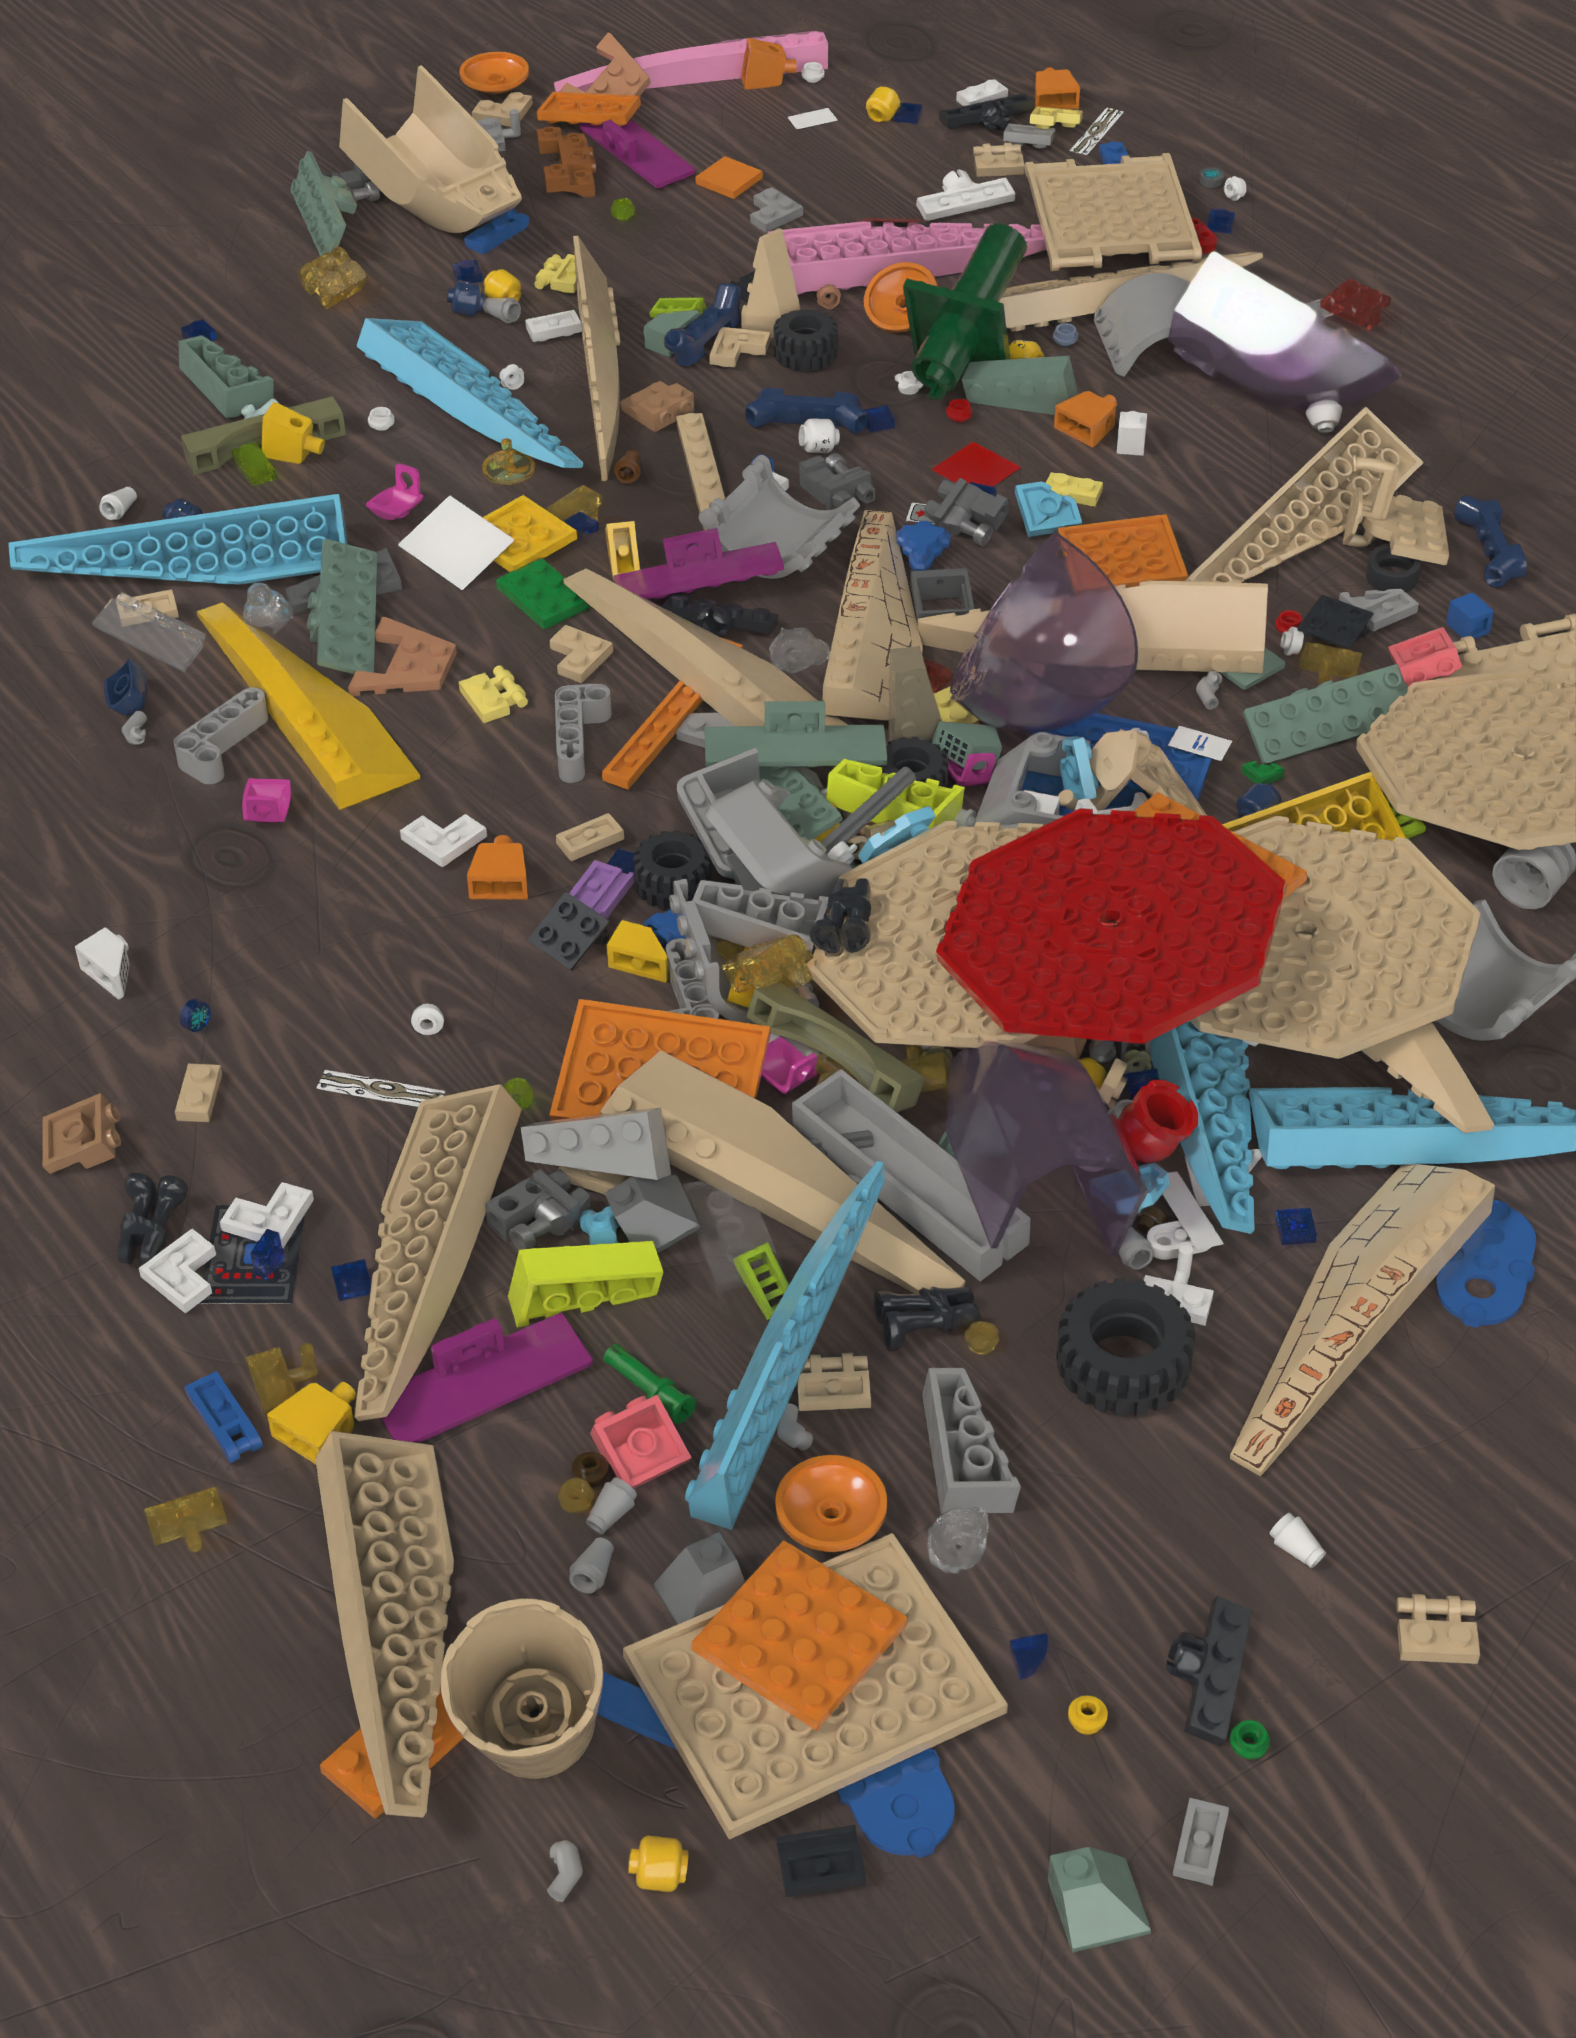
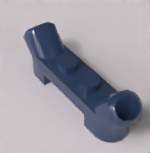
[664,283,742,366]
[745,388,868,434]
[1454,495,1527,588]

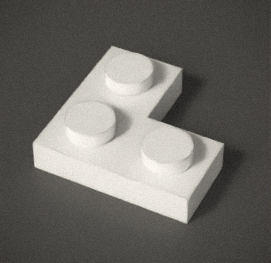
[400,814,487,867]
[220,1182,314,1249]
[139,1229,216,1313]

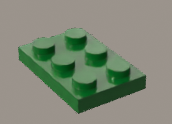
[496,558,590,630]

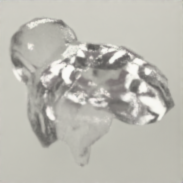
[243,582,294,634]
[768,627,830,673]
[926,1507,990,1574]

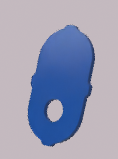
[1435,1200,1536,1328]
[836,1748,955,1858]

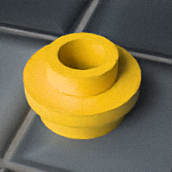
[1068,1696,1108,1735]

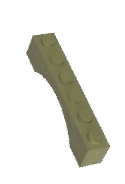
[181,396,346,475]
[746,982,925,1112]

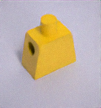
[261,402,325,464]
[267,1382,357,1465]

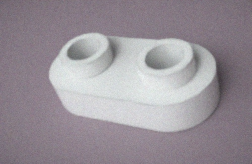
[1147,1221,1214,1260]

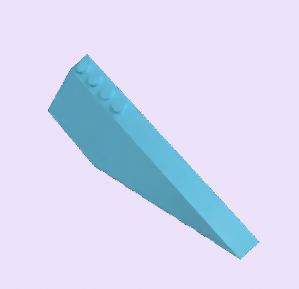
[357,318,584,468]
[8,494,347,585]
[1150,1021,1255,1234]
[1249,1087,1576,1169]
[685,1161,885,1530]

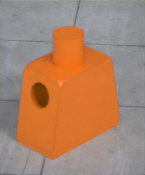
[741,38,797,89]
[1035,67,1080,110]
[1054,391,1117,448]
[467,835,528,899]

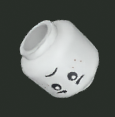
[799,419,840,454]

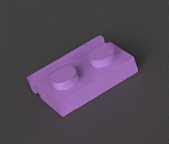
[569,860,635,919]

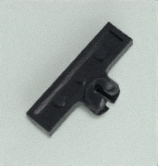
[939,93,1035,132]
[662,594,778,638]
[1166,1596,1252,1746]

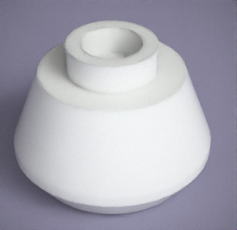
[1306,400,1342,433]

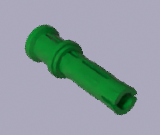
[603,1343,696,1424]

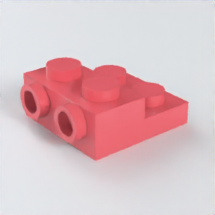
[1388,627,1462,687]
[590,1395,692,1489]

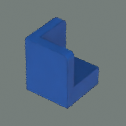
[1446,593,1494,639]

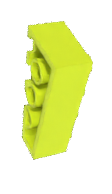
[826,759,965,829]
[508,1241,663,1328]

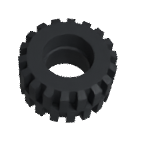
[773,309,838,372]
[877,737,949,788]
[633,830,712,910]

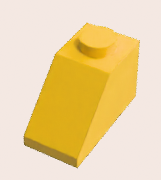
[605,521,640,580]
[607,920,669,983]

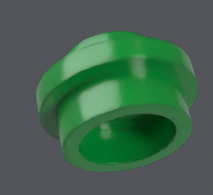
[1230,1720,1270,1759]

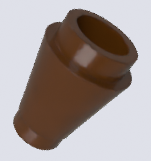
[614,450,641,484]

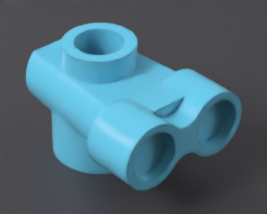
[579,1206,620,1245]

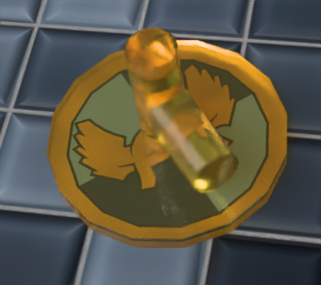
[482,438,535,485]

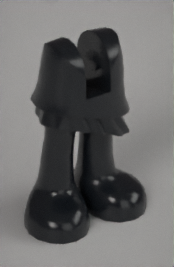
[810,878,871,953]
[117,1173,188,1265]
[874,1286,981,1352]

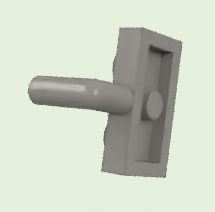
[476,109,521,151]

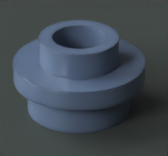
[1053,323,1078,346]

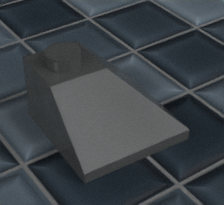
[605,1175,702,1254]
[654,1532,745,1625]

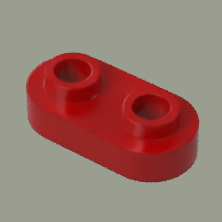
[1191,218,1217,254]

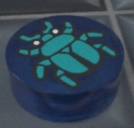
[179,998,211,1032]

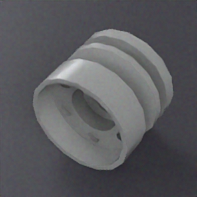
[1492,843,1576,910]

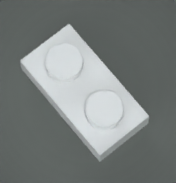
[956,79,1008,106]
[525,310,582,342]

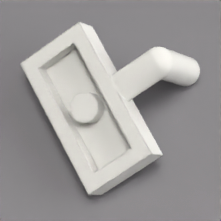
[1144,1244,1214,1326]

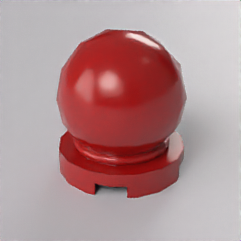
[1115,1080,1199,1163]

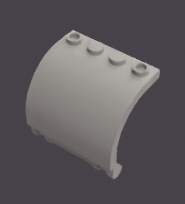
[1093,273,1229,377]
[699,455,861,579]
[669,879,819,1025]
[1436,899,1576,1041]

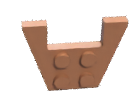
[559,32,651,96]
[348,617,457,696]

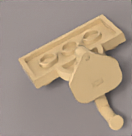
[1343,455,1449,565]
[1058,729,1207,816]

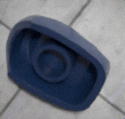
[104,658,147,716]

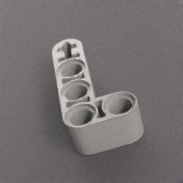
[555,684,612,783]
[174,687,269,784]
[666,938,719,1019]

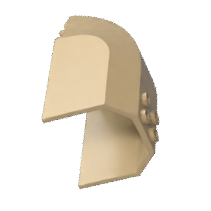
[339,65,522,233]

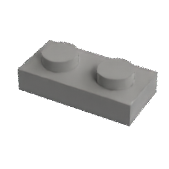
[1173,1798,1229,1886]

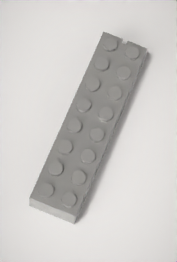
[792,1069,1031,1281]

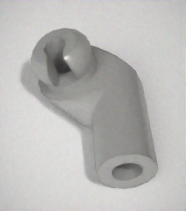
[122,711,147,745]

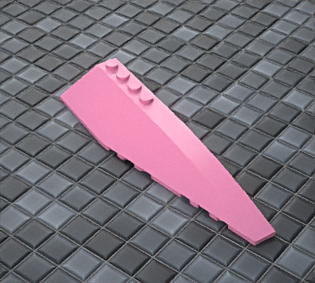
[554,31,828,92]
[768,222,1047,295]

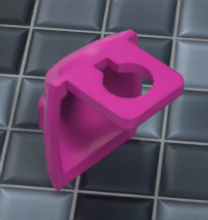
[366,463,424,520]
[947,753,996,787]
[242,778,291,822]
[761,1036,818,1094]

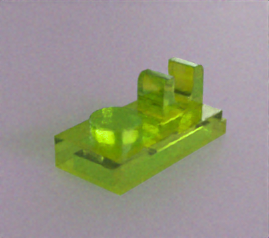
[231,442,278,486]

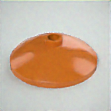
[460,52,529,94]
[864,262,938,333]
[775,1455,887,1552]

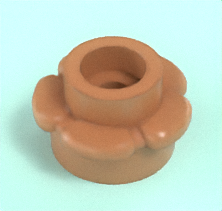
[816,284,841,309]

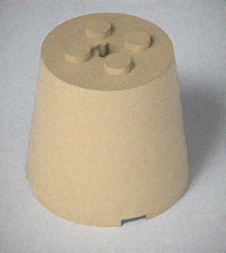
[441,1599,603,1779]

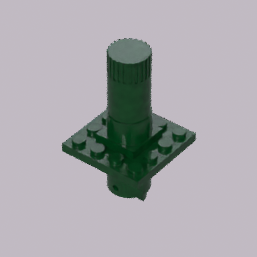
[903,223,1027,400]

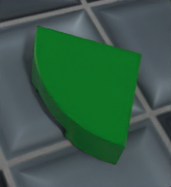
[1241,761,1285,784]

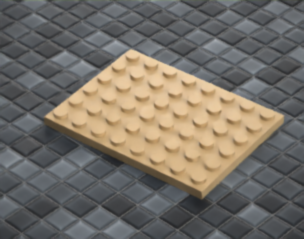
[623,1533,1008,1840]

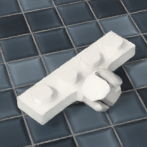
[916,169,1016,221]

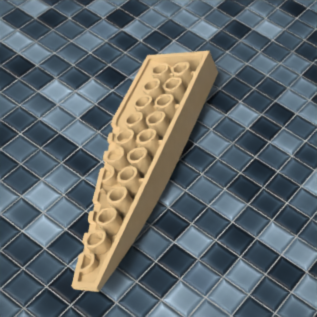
[600,1051,965,1294]
[354,1084,522,1421]

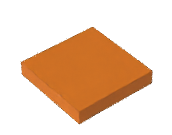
[695,156,763,199]

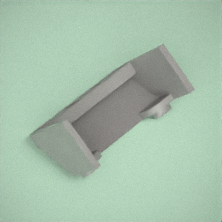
[975,732,1091,825]
[677,748,806,879]
[705,779,852,900]

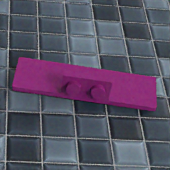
[579,119,695,188]
[613,528,784,599]
[380,1313,593,1443]

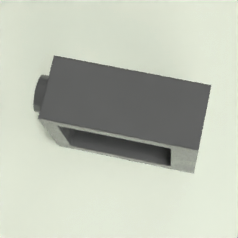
[911,568,975,624]

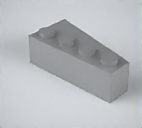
[692,880,828,967]
[521,1107,671,1180]
[922,1368,1021,1514]

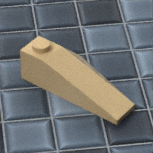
[741,228,800,338]

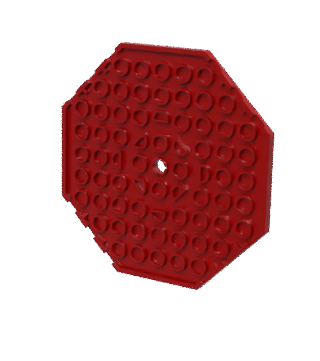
[936,808,1286,1044]

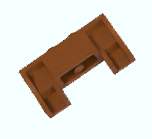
[537,126,596,197]

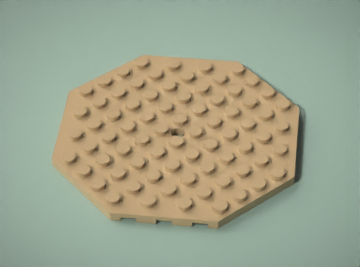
[1356,668,1576,850]
[1190,816,1481,1059]
[807,821,1117,1050]

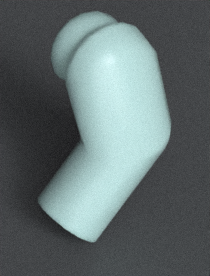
[241,398,279,419]

